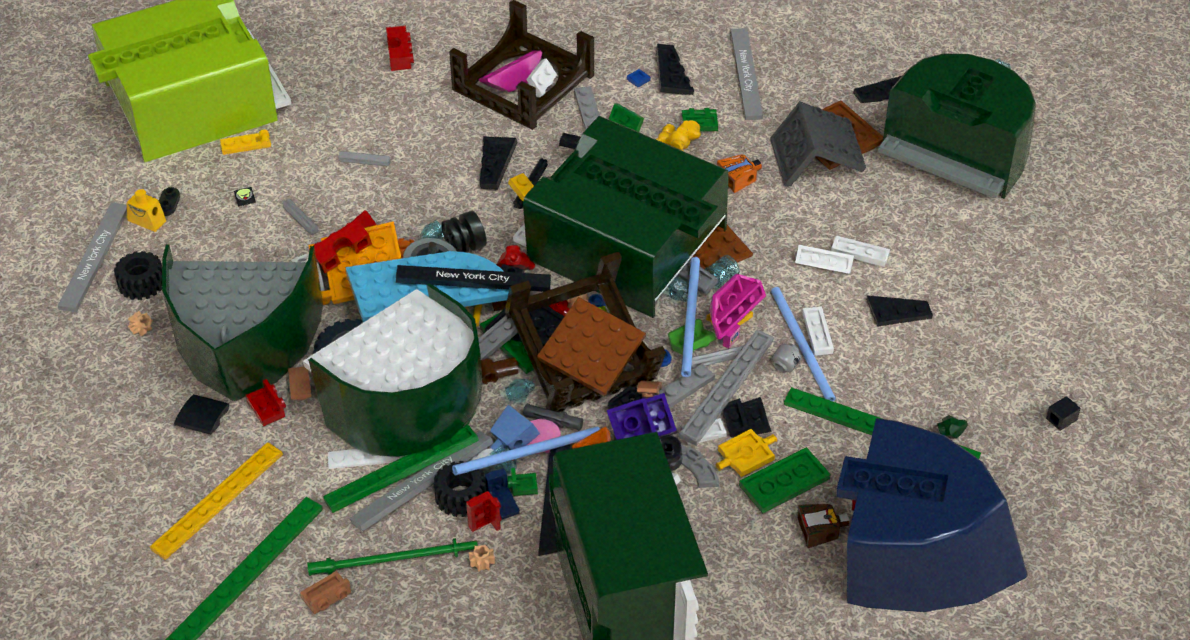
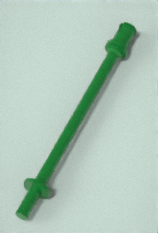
[307,538,478,576]

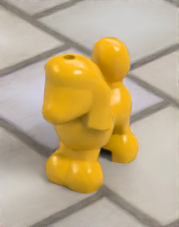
[656,120,701,151]

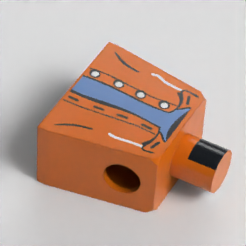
[717,154,762,193]

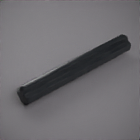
[513,158,548,209]

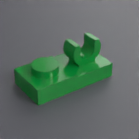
[609,103,644,132]

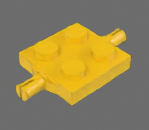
[716,429,777,477]

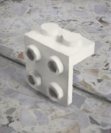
[517,58,557,100]

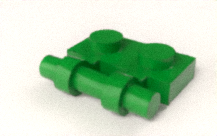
[682,108,718,132]

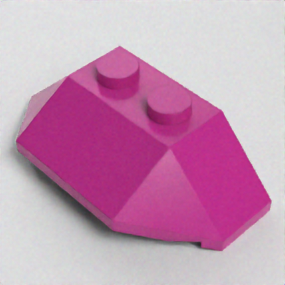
[479,50,542,92]
[709,274,766,340]

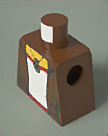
[797,504,849,548]

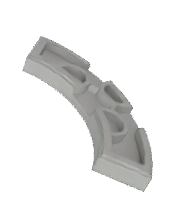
[681,445,720,488]

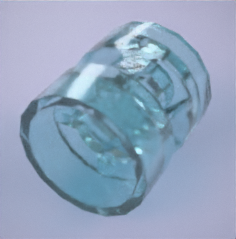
[705,255,740,289]

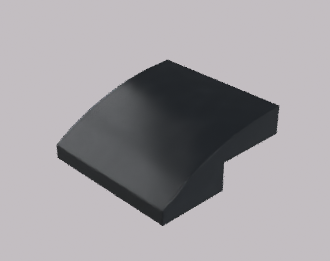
[174,394,229,435]
[723,397,772,437]

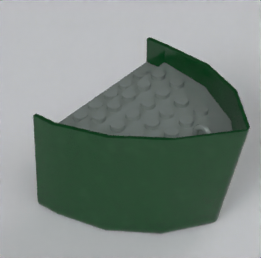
[162,244,323,401]

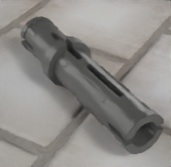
[523,403,584,431]

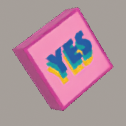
[723,324,740,349]

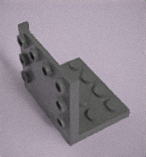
[770,101,866,187]

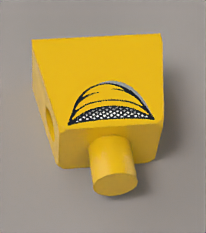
[126,189,166,232]

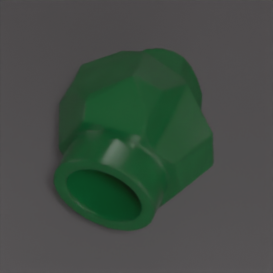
[937,415,968,438]

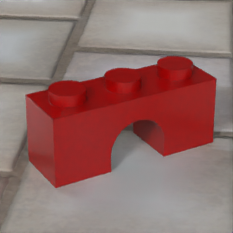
[386,25,414,71]
[309,219,372,274]

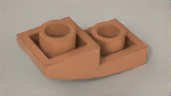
[288,366,311,400]
[637,381,662,398]

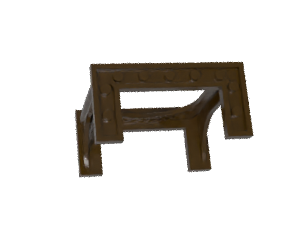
[449,0,594,130]
[505,252,666,413]

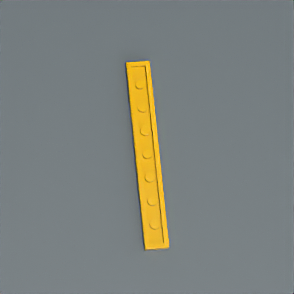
[150,442,283,560]

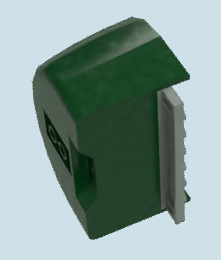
[878,53,1036,199]

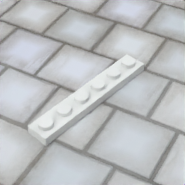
[328,449,406,469]

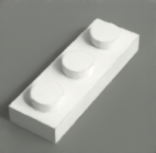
[831,236,890,267]
[795,245,854,274]
[802,307,834,356]

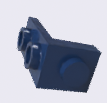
[485,468,520,520]

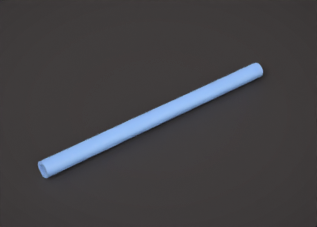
[681,257,700,377]
[771,287,836,401]
[452,426,600,476]

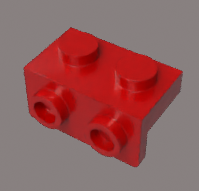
[246,379,286,426]
[466,491,502,532]

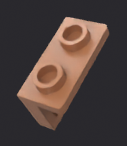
[300,571,351,614]

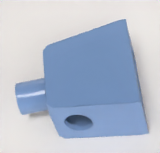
[490,405,540,454]

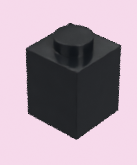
[1046,396,1081,431]

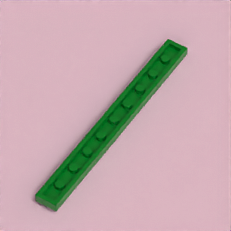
[784,387,981,459]
[165,497,323,640]

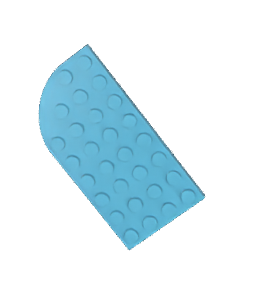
[346,251,509,323]

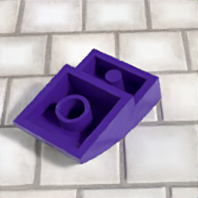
[607,393,677,440]

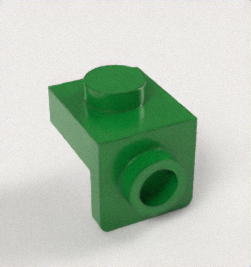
[507,468,538,496]

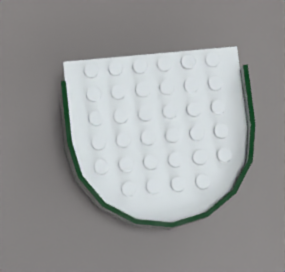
[303,283,482,457]

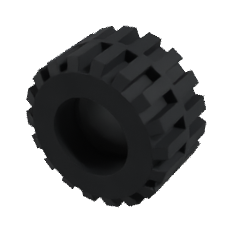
[114,251,162,300]
[434,461,487,517]

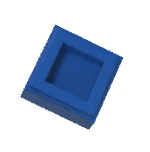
[627,69,651,87]

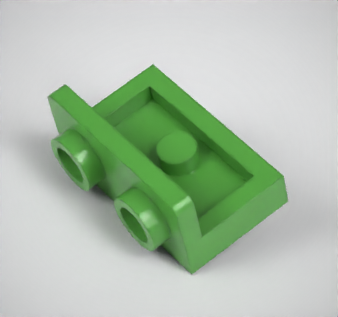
[668,318,716,355]

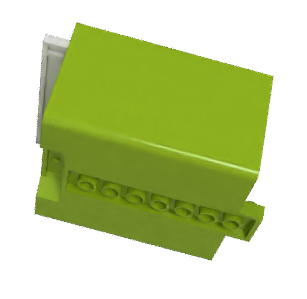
[87,0,291,162]

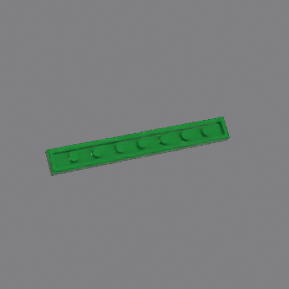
[323,425,479,513]

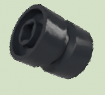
[659,435,683,471]

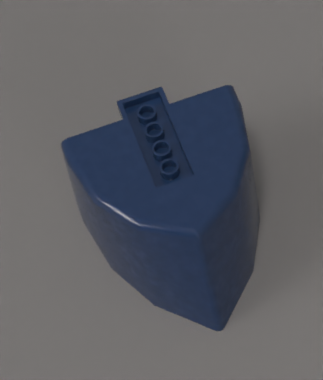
[837,418,1028,612]

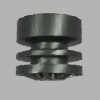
[441,210,487,253]

